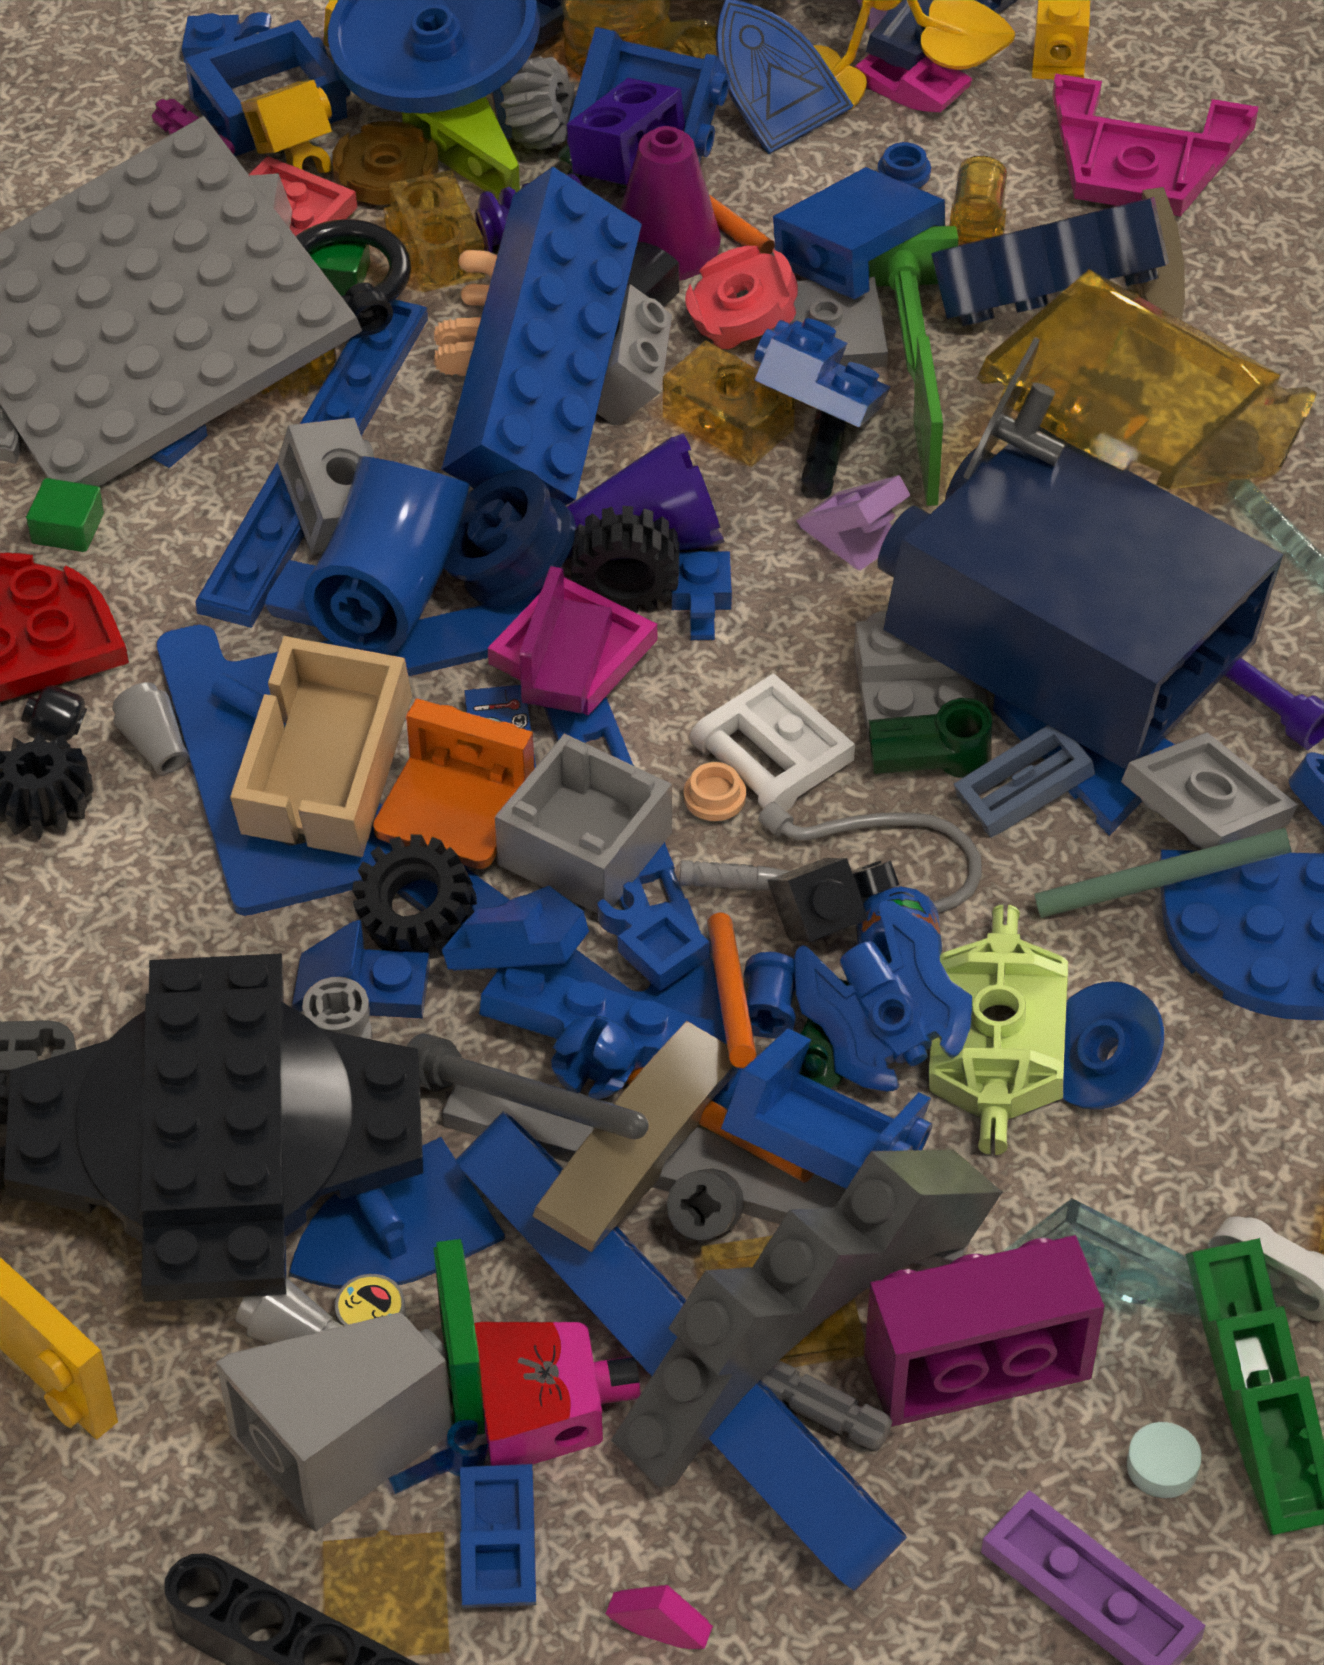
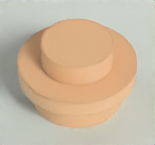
[684,762,746,821]

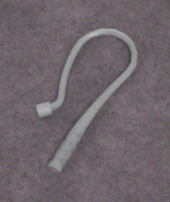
[679,802,982,913]

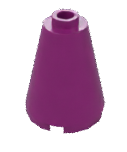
[620,126,721,281]

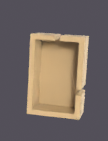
[230,636,412,857]

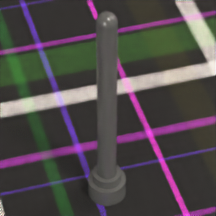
[406,1033,649,1140]

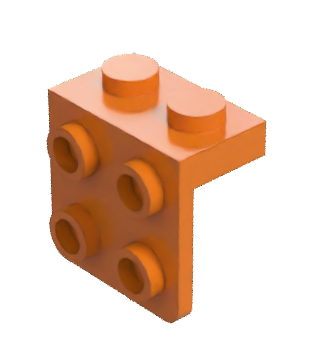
[373,698,535,869]

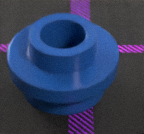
[877,142,931,188]

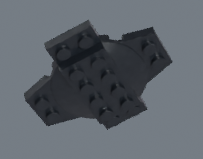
[4,953,423,1302]

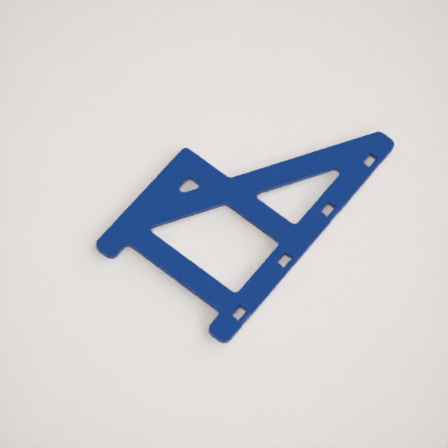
[157,586,744,1109]

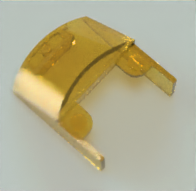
[977,269,1317,490]

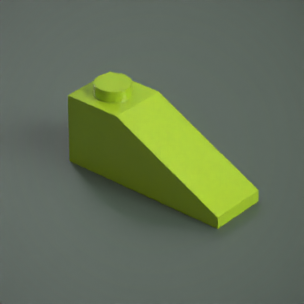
[402,96,520,200]

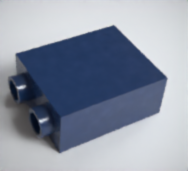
[878,423,1283,770]

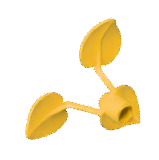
[813,0,1015,113]

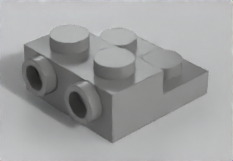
[854,611,988,742]

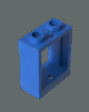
[185,20,351,156]

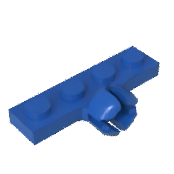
[479,966,740,1099]

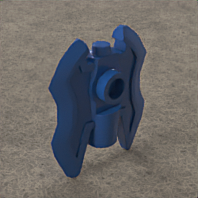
[794,900,972,1092]

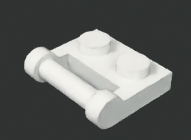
[689,673,855,811]

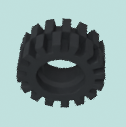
[571,506,679,613]
[352,834,477,959]

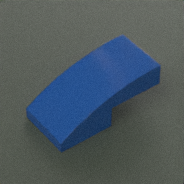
[460,1464,536,1608]

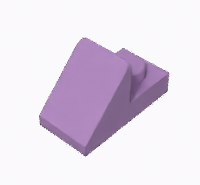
[796,475,911,570]

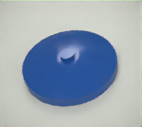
[328,0,540,113]

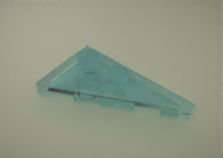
[1003,1198,1278,1318]

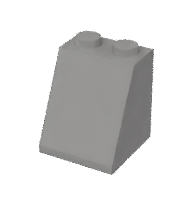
[216,1312,453,1532]

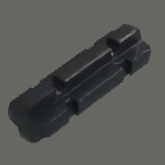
[801,409,846,500]

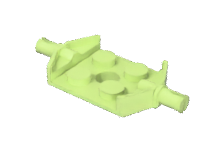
[929,905,1068,1155]

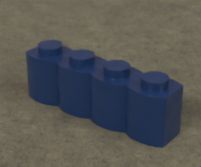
[931,197,1169,326]

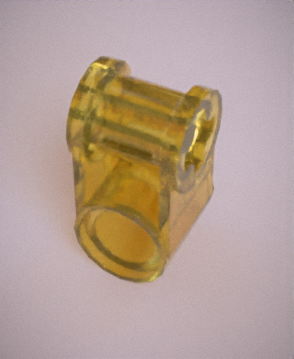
[949,156,1007,246]

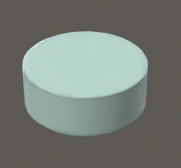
[1127,1422,1202,1498]

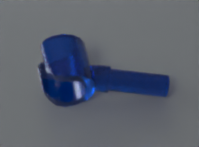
[388,1420,488,1494]

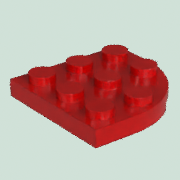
[0,553,129,702]

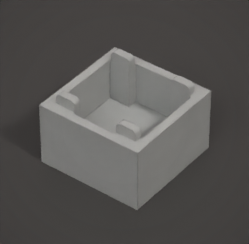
[495,733,672,914]

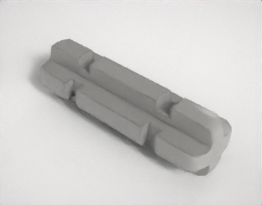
[761,1360,892,1451]

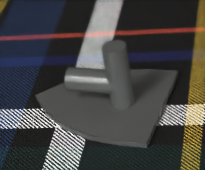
[963,337,1065,480]

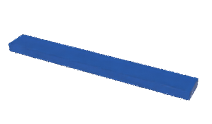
[195,299,428,628]

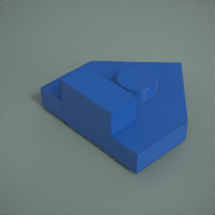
[442,886,589,971]

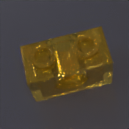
[663,340,795,467]

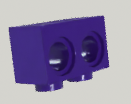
[566,78,685,185]

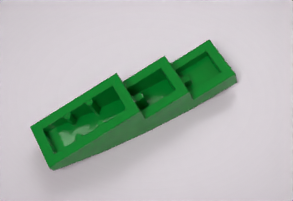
[1185,1238,1324,1535]

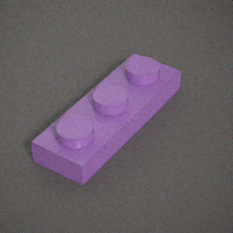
[981,1490,1206,1665]

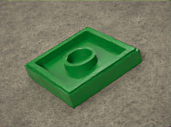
[433,1239,485,1437]

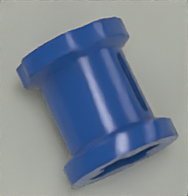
[744,952,796,1039]

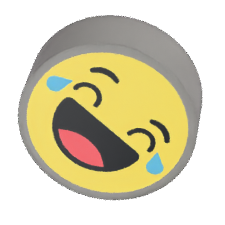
[335,1274,406,1326]

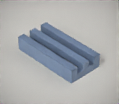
[954,725,1095,838]

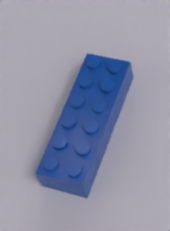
[441,166,642,506]

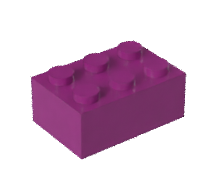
[864,1235,1105,1427]

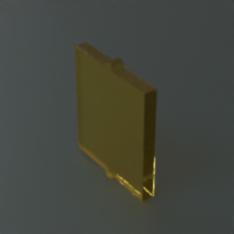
[323,1530,450,1662]

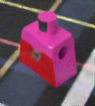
[474,1322,641,1466]

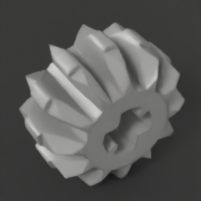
[500,57,575,150]

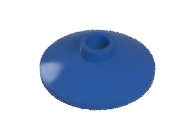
[1063,981,1164,1110]

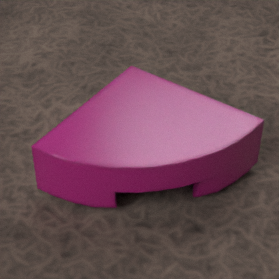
[605,1585,713,1649]

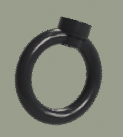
[296,219,411,335]

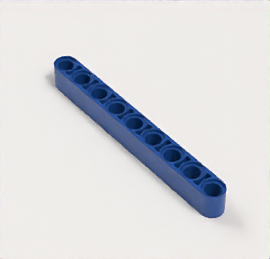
[456,1111,907,1591]

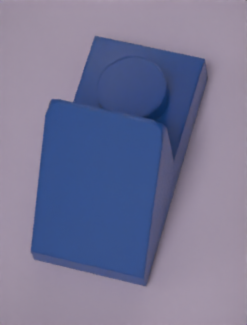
[292,920,430,1019]

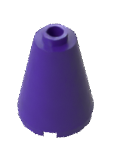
[566,433,725,561]

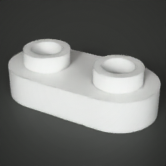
[1208,1216,1324,1321]

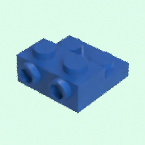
[754,318,890,427]

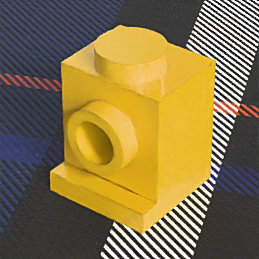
[1032,0,1090,80]

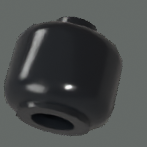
[21,685,88,741]

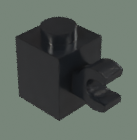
[767,858,899,942]

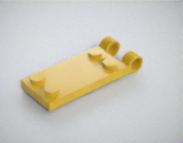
[0,1257,118,1440]

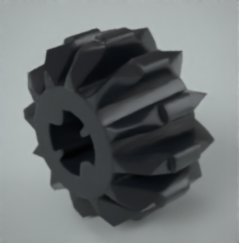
[0,732,94,840]

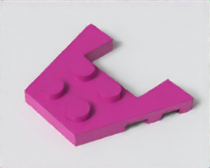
[1052,74,1259,217]

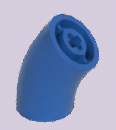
[303,456,470,655]

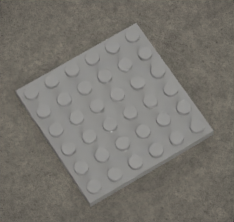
[0,116,362,487]

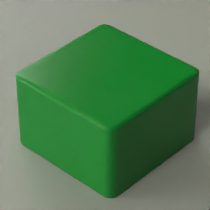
[309,241,371,295]
[26,478,104,552]

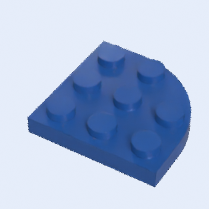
[1159,850,1324,1020]

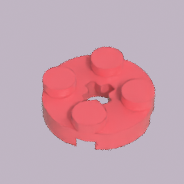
[685,246,798,350]

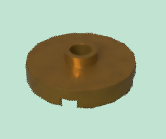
[332,121,439,205]

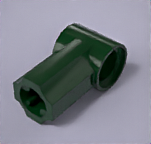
[869,698,992,778]

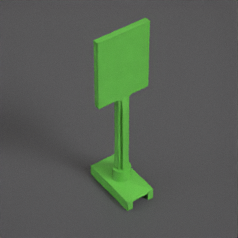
[868,226,958,506]

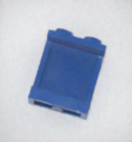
[569,27,730,162]
[773,167,945,299]
[721,1028,933,1189]

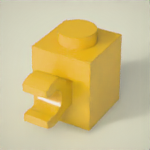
[240,80,332,173]

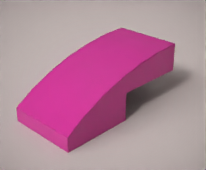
[855,54,972,113]

